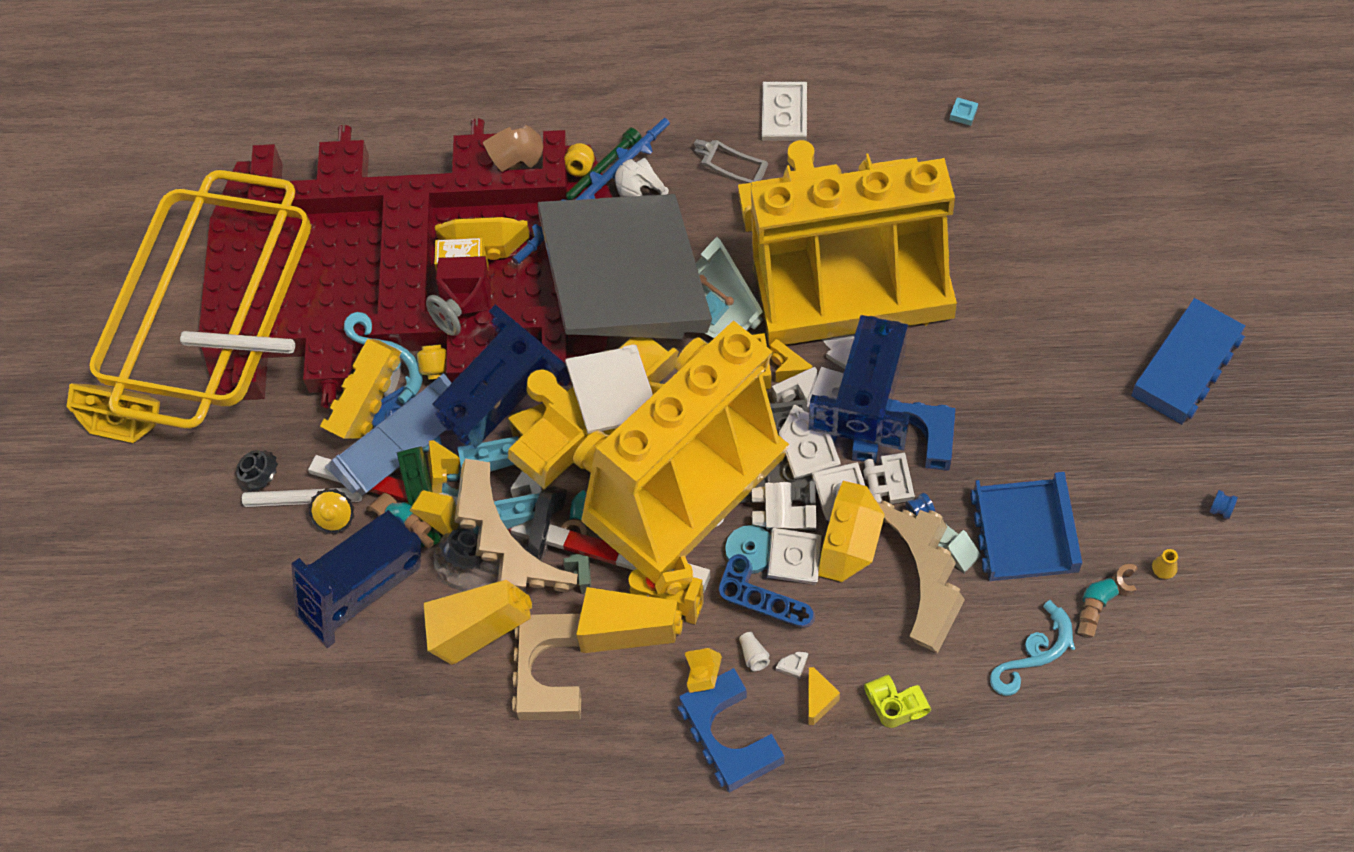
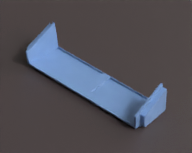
[325,373,469,496]

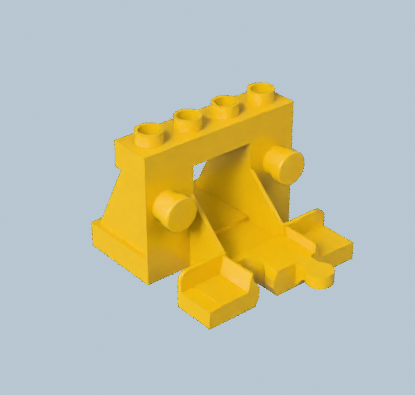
[738,140,957,347]
[508,320,789,584]

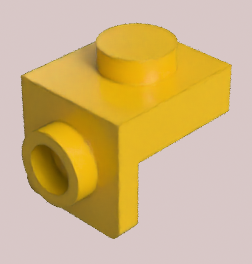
[655,556,693,595]

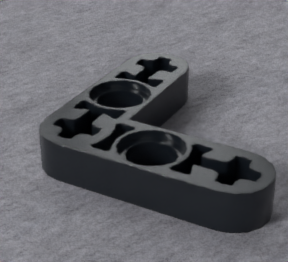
[527,486,567,561]

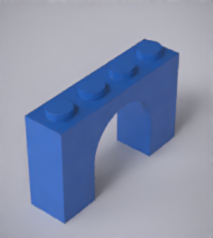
[852,398,956,471]
[678,668,784,793]

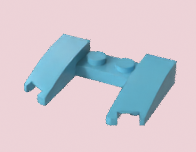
[457,436,540,535]

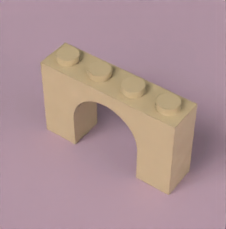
[512,614,581,720]

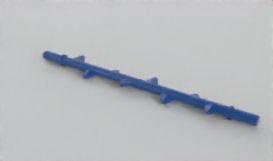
[512,118,670,265]

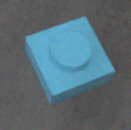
[950,98,978,126]
[706,291,729,325]

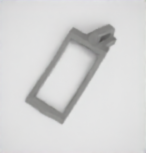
[694,139,768,184]

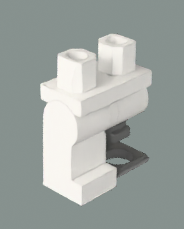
[752,481,816,531]

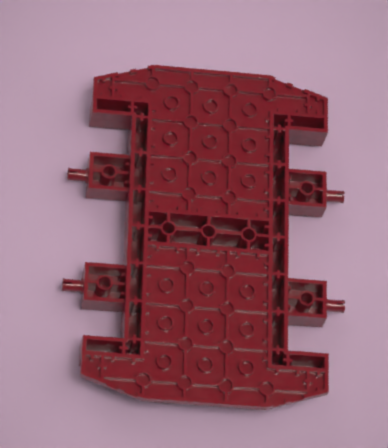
[199,118,612,409]

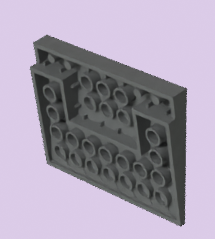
[537,194,712,339]

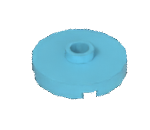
[725,525,771,574]

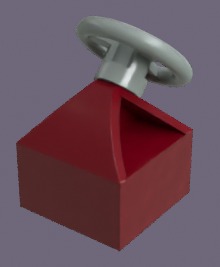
[426,256,491,336]

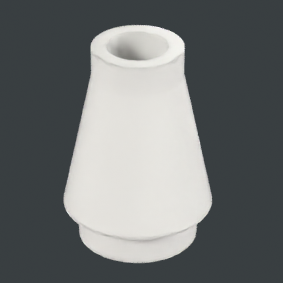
[739,632,770,671]

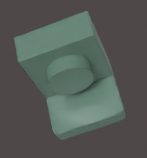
[563,554,591,594]

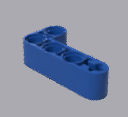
[719,554,815,628]

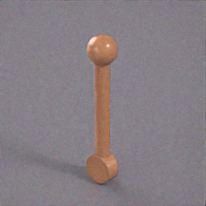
[699,275,734,306]

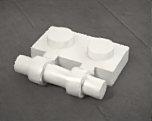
[863,453,915,504]

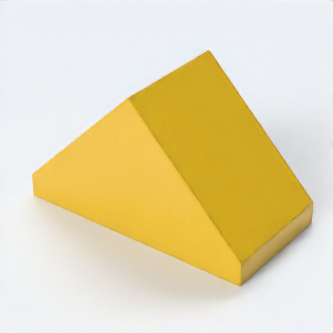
[409,490,460,535]
[808,667,840,725]

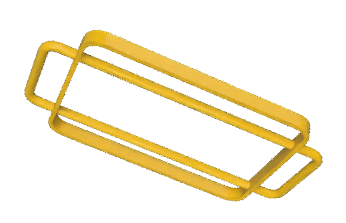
[89,170,311,429]

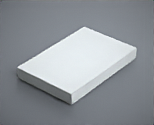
[762,82,807,141]

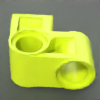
[864,675,931,728]

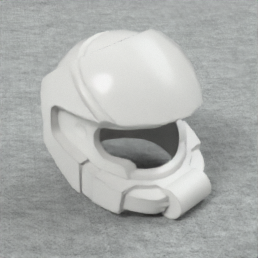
[615,158,669,197]

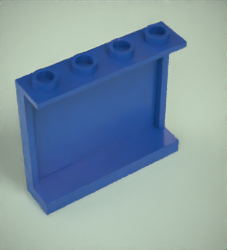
[970,472,1082,581]

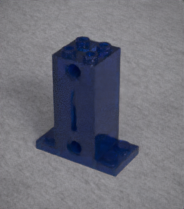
[432,304,571,449]
[808,315,910,451]
[291,510,421,648]

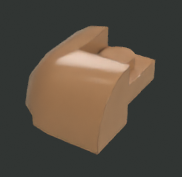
[483,125,543,172]

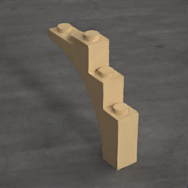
[454,459,578,592]
[877,500,965,653]

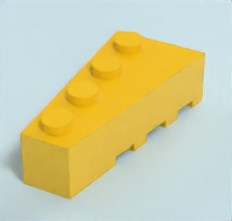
[320,339,402,439]

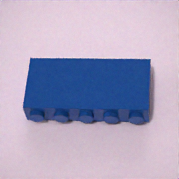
[1131,298,1246,425]

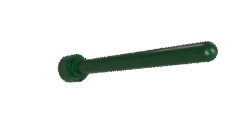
[566,127,642,200]

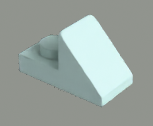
[936,525,981,573]

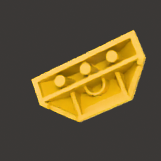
[435,217,530,260]
[67,383,160,443]
[818,480,885,582]

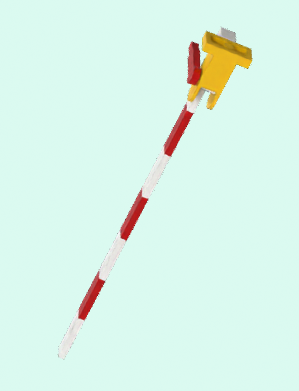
[308,455,710,624]

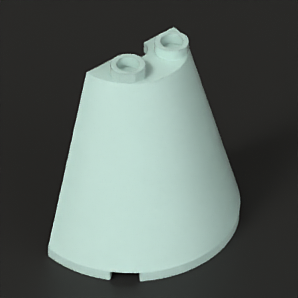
[696,237,763,338]

